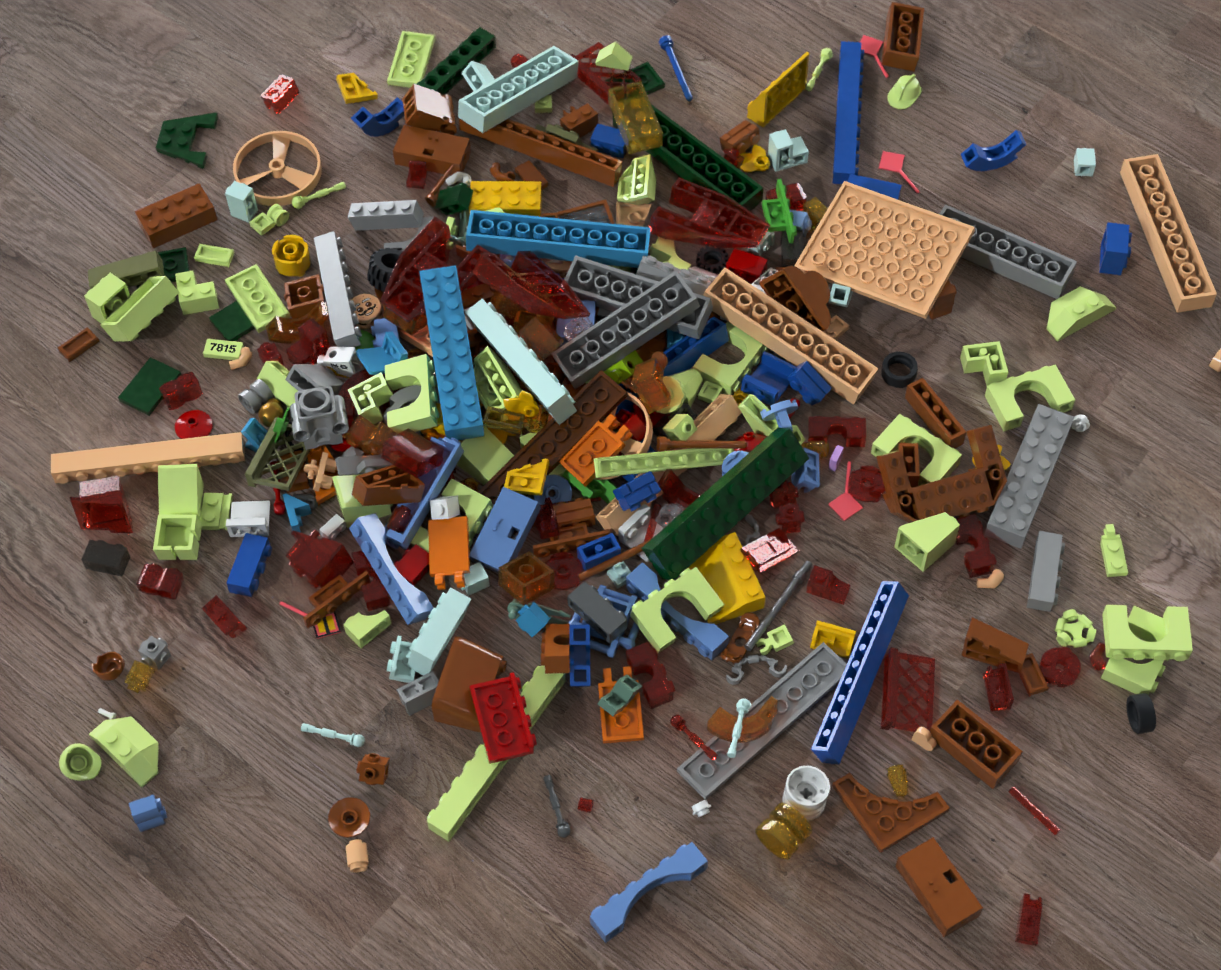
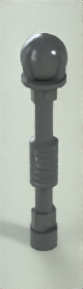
[543,775,570,838]

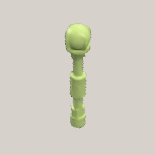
[806,48,833,91]
[292,182,346,209]

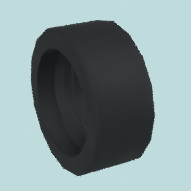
[881,352,918,388]
[1126,693,1156,734]

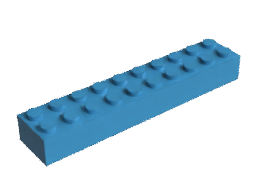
[466,210,651,268]
[419,265,485,440]

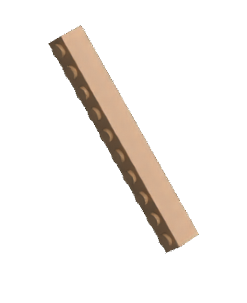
[595,394,742,536]
[51,432,246,484]

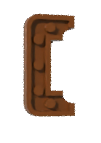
[432,636,507,733]

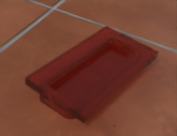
[740,528,799,573]

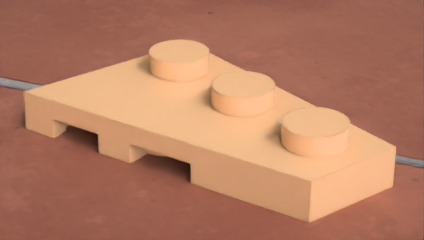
[616,201,652,227]

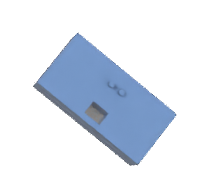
[470,487,541,577]

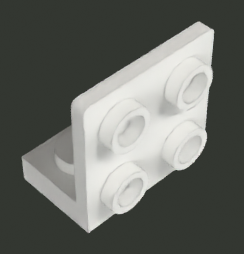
[226,501,271,537]
[618,503,663,562]

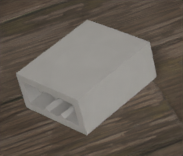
[285,364,346,396]

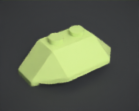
[617,154,656,205]
[1046,286,1116,341]
[474,346,522,412]
[89,716,159,788]

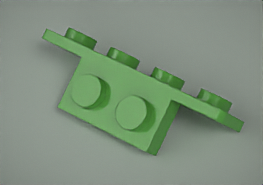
[762,179,797,244]
[562,470,618,504]

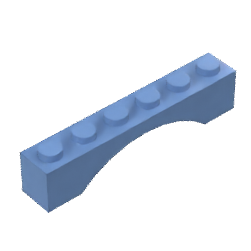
[349,513,434,625]
[626,562,729,660]
[590,842,708,943]

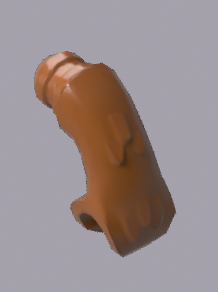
[489,162,516,181]

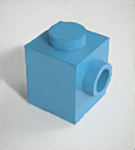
[515,602,551,637]

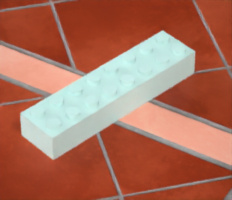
[458,46,579,133]
[465,298,577,425]

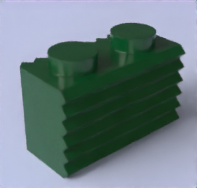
[434,183,473,216]

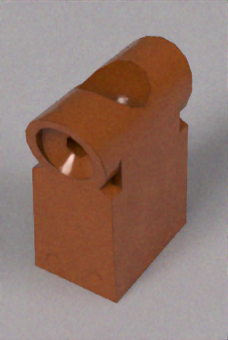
[403,84,457,135]

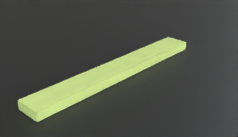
[594,448,734,478]

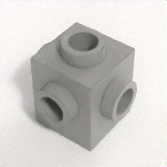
[138,635,171,671]

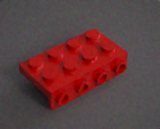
[469,672,537,764]

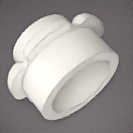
[1071,415,1090,432]
[691,800,711,817]

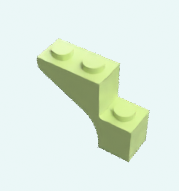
[649,230,691,270]
[738,394,806,445]

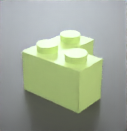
[175,271,219,315]
[960,341,1008,386]
[348,372,393,428]

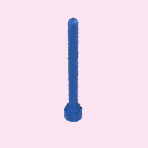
[659,35,693,101]

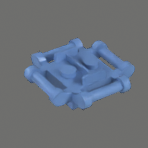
[568,585,640,658]

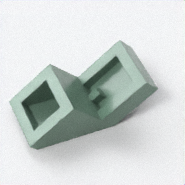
[598,674,643,716]

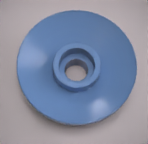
[534,475,572,513]

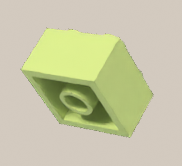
[84,273,130,324]

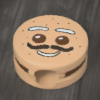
[352,294,382,329]

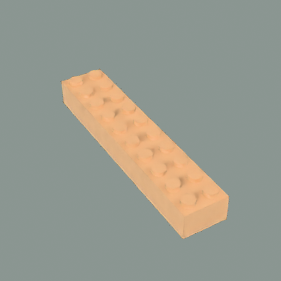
[1120,154,1217,313]
[703,268,879,405]

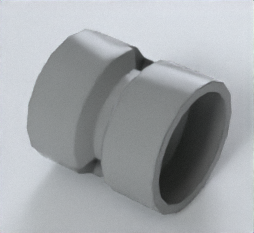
[238,379,274,414]

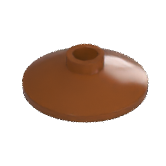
[328,797,370,838]

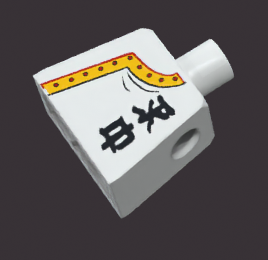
[317,347,364,383]

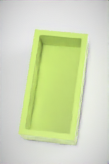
[101,276,179,342]

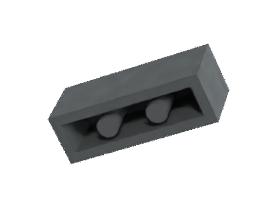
[567,581,627,644]

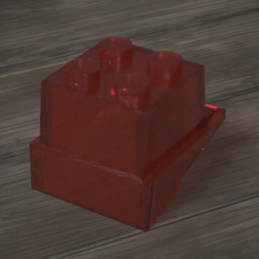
[70,475,133,534]
[285,529,354,589]

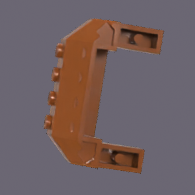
[876,425,1007,523]

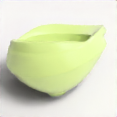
[59,744,102,781]

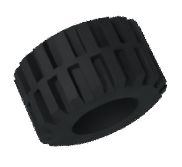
[367,248,415,294]

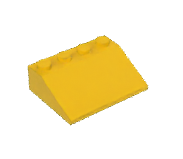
[747,52,810,128]
[688,532,765,625]

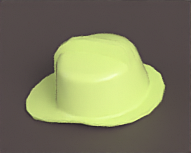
[887,74,922,109]

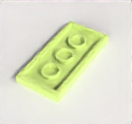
[387,31,435,88]
[225,264,291,333]

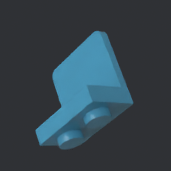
[356,331,408,375]

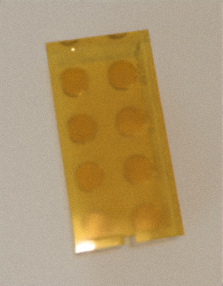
[608,81,663,154]

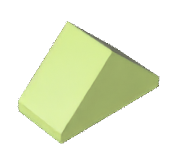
[595,42,632,71]

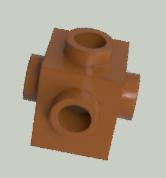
[357,753,390,785]

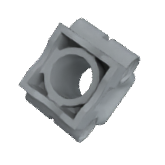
[290,386,349,450]

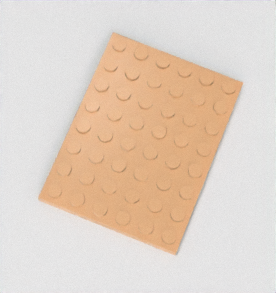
[794,181,975,319]

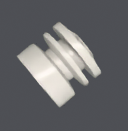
[782,765,830,821]

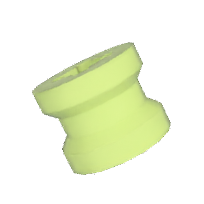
[267,204,290,226]

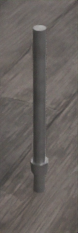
[744,561,812,651]

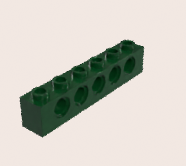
[416,27,496,95]

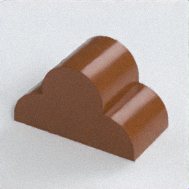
[759,265,831,332]

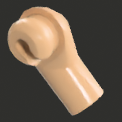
[229,347,252,370]
[977,569,1004,589]

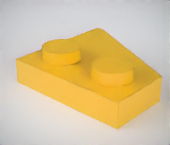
[336,73,378,104]
[504,459,549,496]

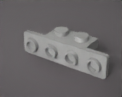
[335,454,408,476]

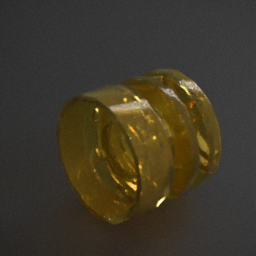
[755,802,812,860]

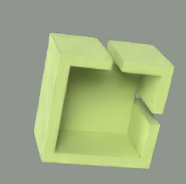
[153,515,202,560]

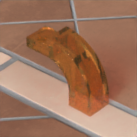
[266,301,329,344]
[707,696,778,743]

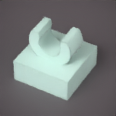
[607,561,631,589]

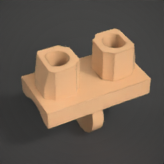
[304,452,336,491]

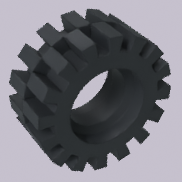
[696,245,729,275]

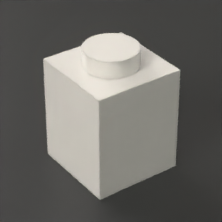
[429,496,460,520]

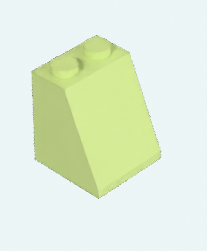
[456,424,514,485]
[158,464,204,520]
[332,474,393,528]
[895,512,960,572]

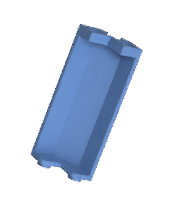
[384,437,464,550]

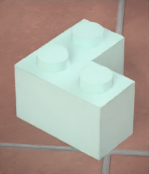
[768,129,809,172]

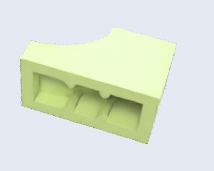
[343,610,391,649]

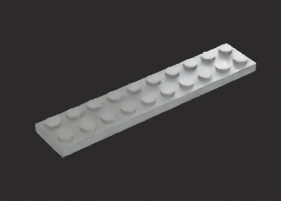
[677,642,847,800]

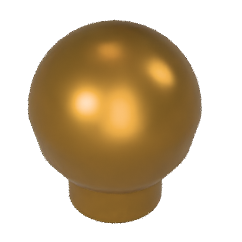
[258,398,284,428]

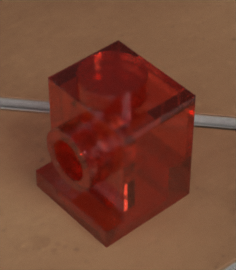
[257,342,284,366]

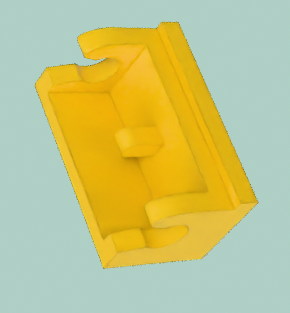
[810,620,856,659]

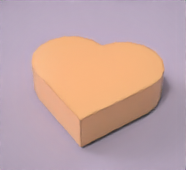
[912,727,937,751]

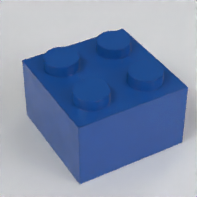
[1099,222,1132,275]

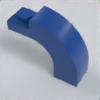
[351,97,404,137]
[961,130,1026,171]

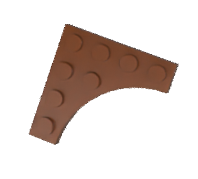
[832,773,950,853]

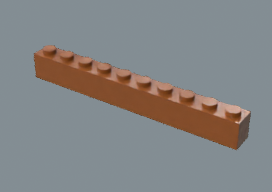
[459,118,623,187]

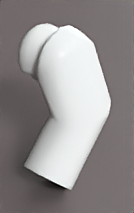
[445,172,472,186]

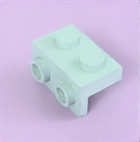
[386,636,415,683]

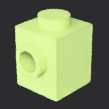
[662,414,697,441]

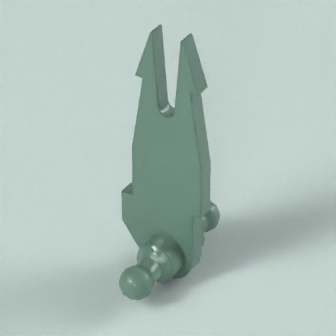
[448,209,469,246]
[507,598,571,624]

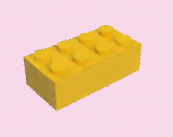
[469,181,542,217]

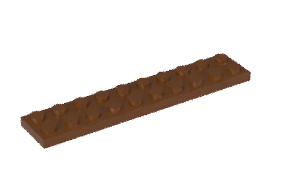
[478,370,628,522]

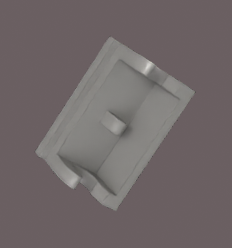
[396,671,439,716]

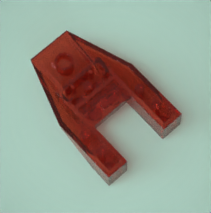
[649,178,770,248]
[380,217,493,322]
[473,251,590,319]

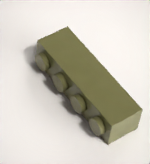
[88,250,164,289]

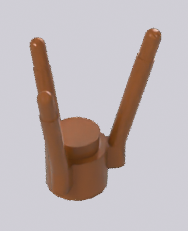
[425,165,454,207]

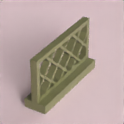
[245,417,311,491]

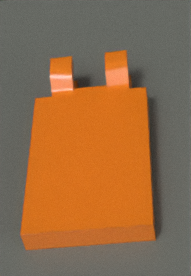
[559,414,633,487]
[428,516,470,590]
[598,666,644,744]

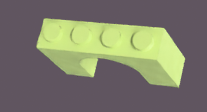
[693,321,769,395]
[385,354,439,437]
[985,364,1075,431]
[871,414,962,486]
[411,479,493,553]
[630,567,725,653]
[1102,605,1193,661]
[1101,606,1169,695]

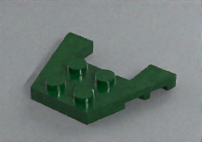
[156,113,218,169]

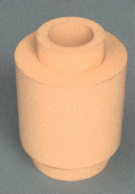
[346,839,369,873]

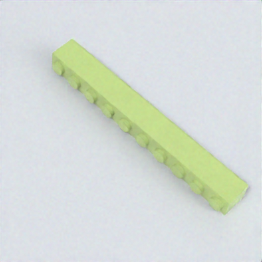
[427,666,566,841]

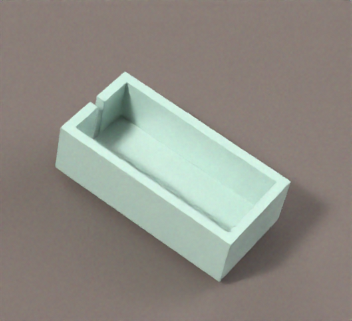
[406,587,471,676]

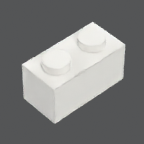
[319,514,347,542]

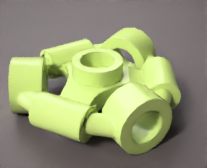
[1055,609,1097,648]

